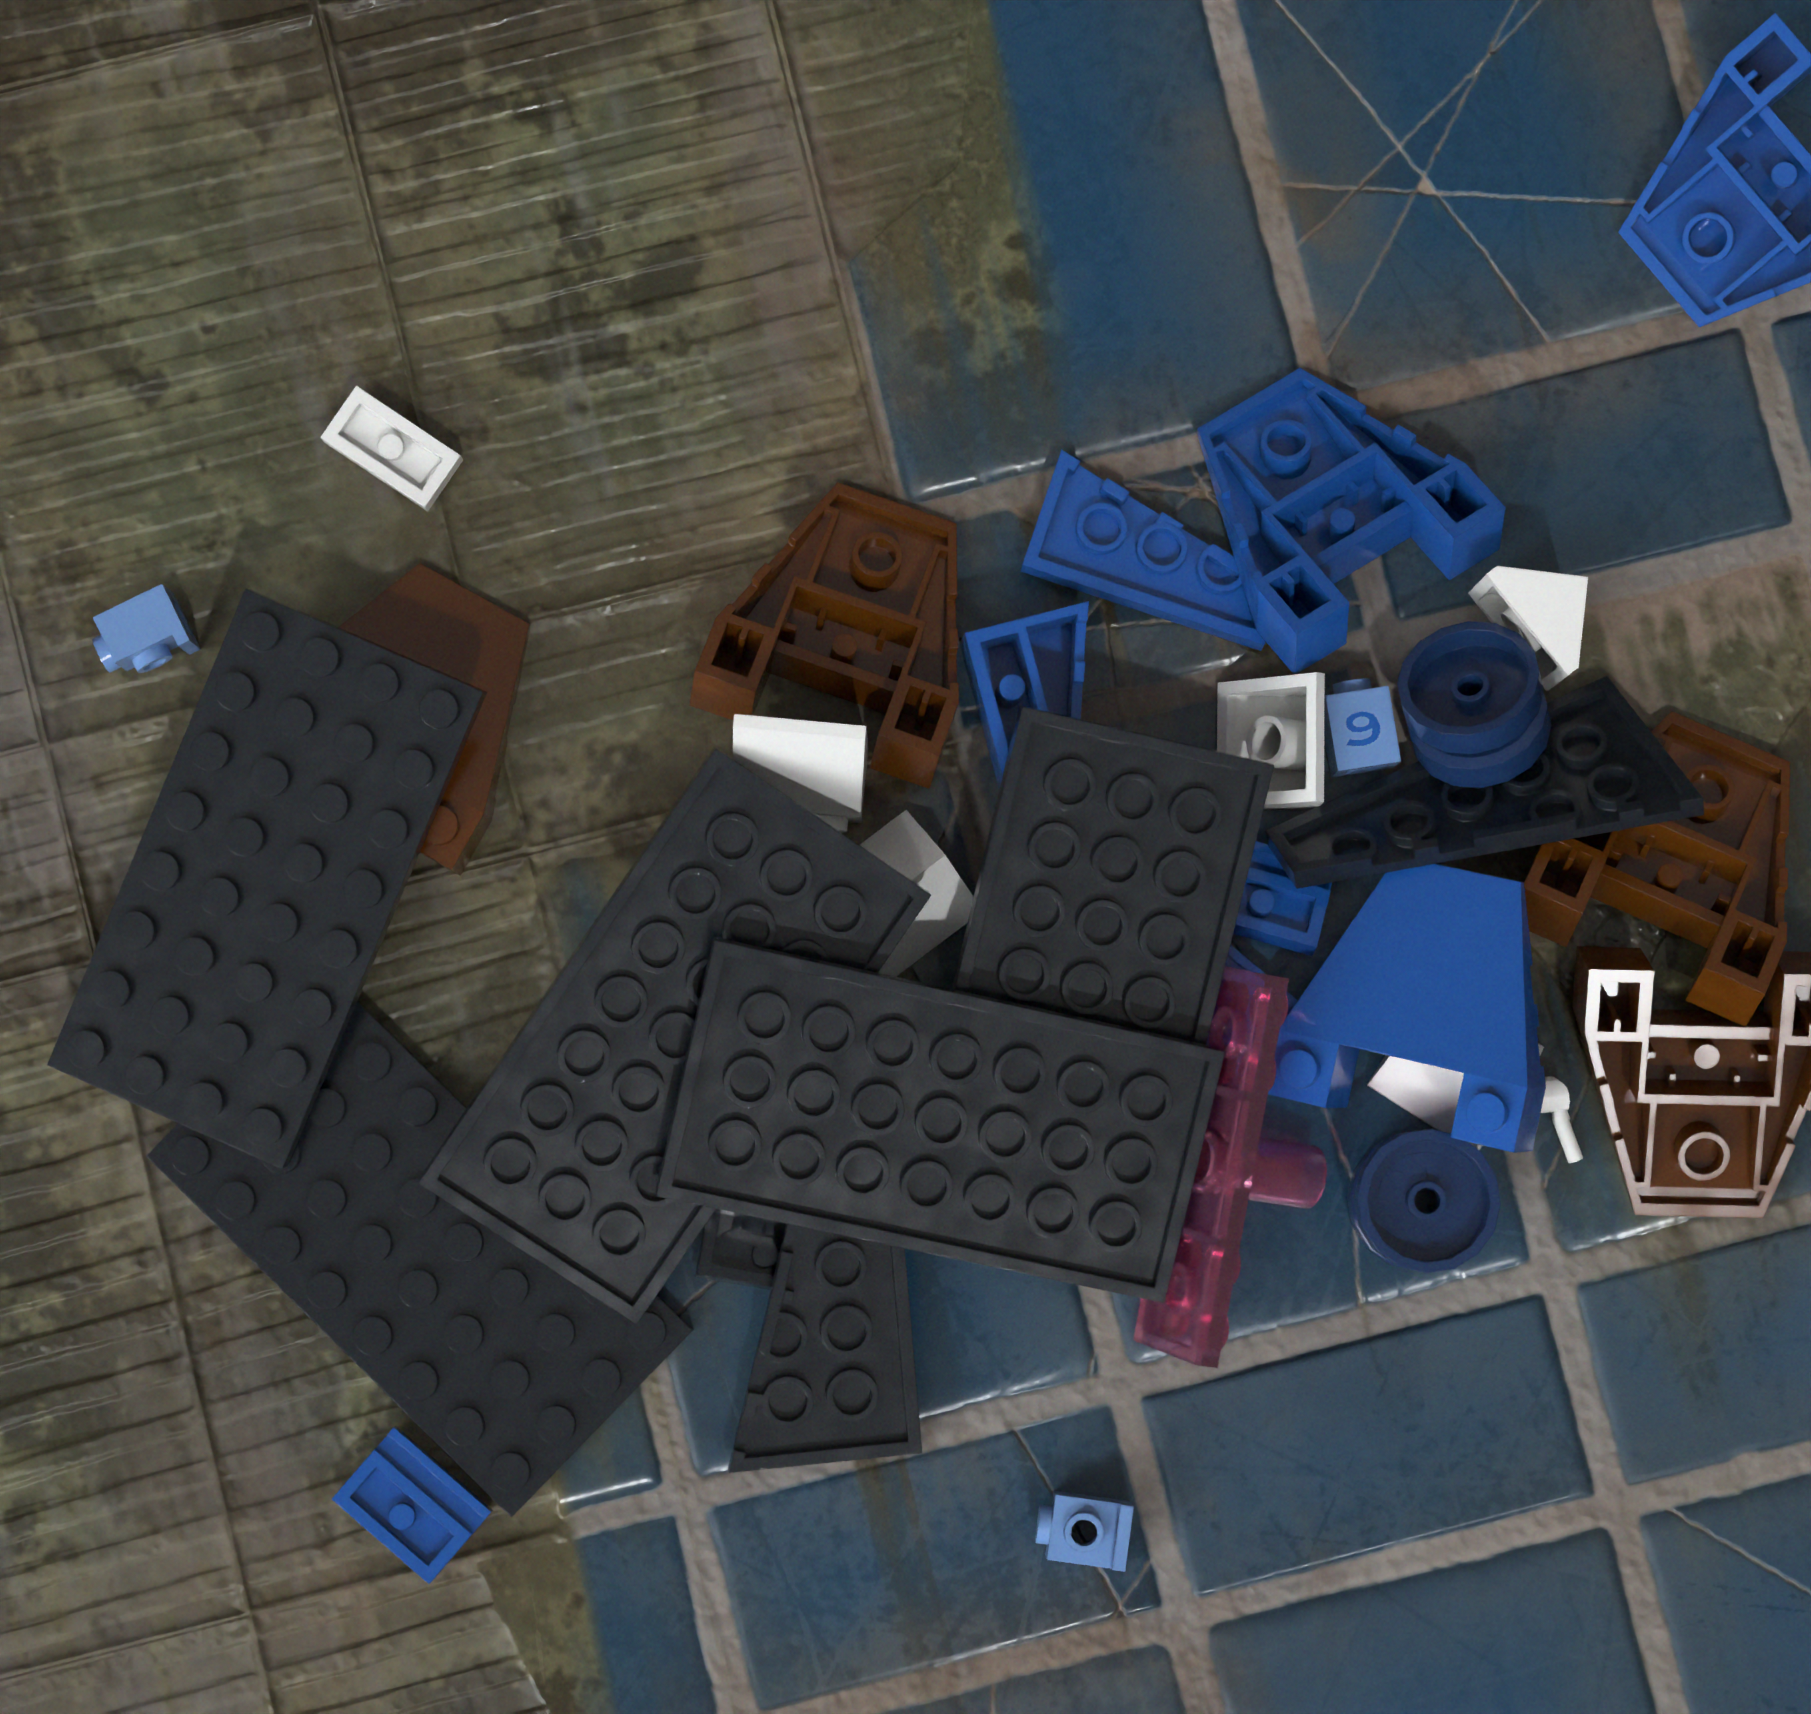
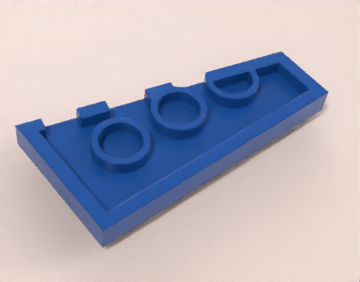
[1021,449,1266,651]

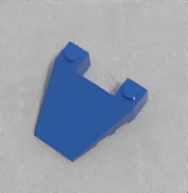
[1618,13,1811,327]
[1197,368,1505,674]
[1264,864,1546,1153]

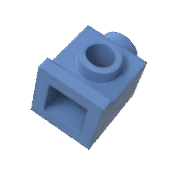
[92,584,201,673]
[1035,1491,1134,1572]

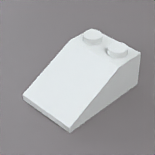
[733,714,868,833]

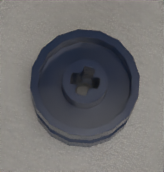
[1397,621,1551,788]
[1347,1129,1501,1273]

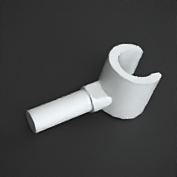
[1541,1076,1583,1163]

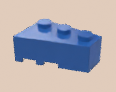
[960,601,1089,789]

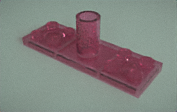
[1133,966,1327,1368]

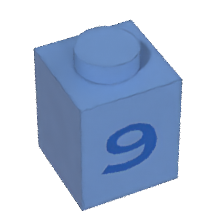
[1324,678,1401,778]

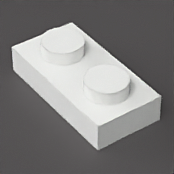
[320,386,463,512]

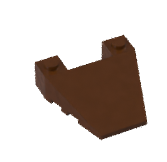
[689,482,959,789]
[339,563,531,876]
[1524,711,1790,1027]
[1572,946,1811,1218]

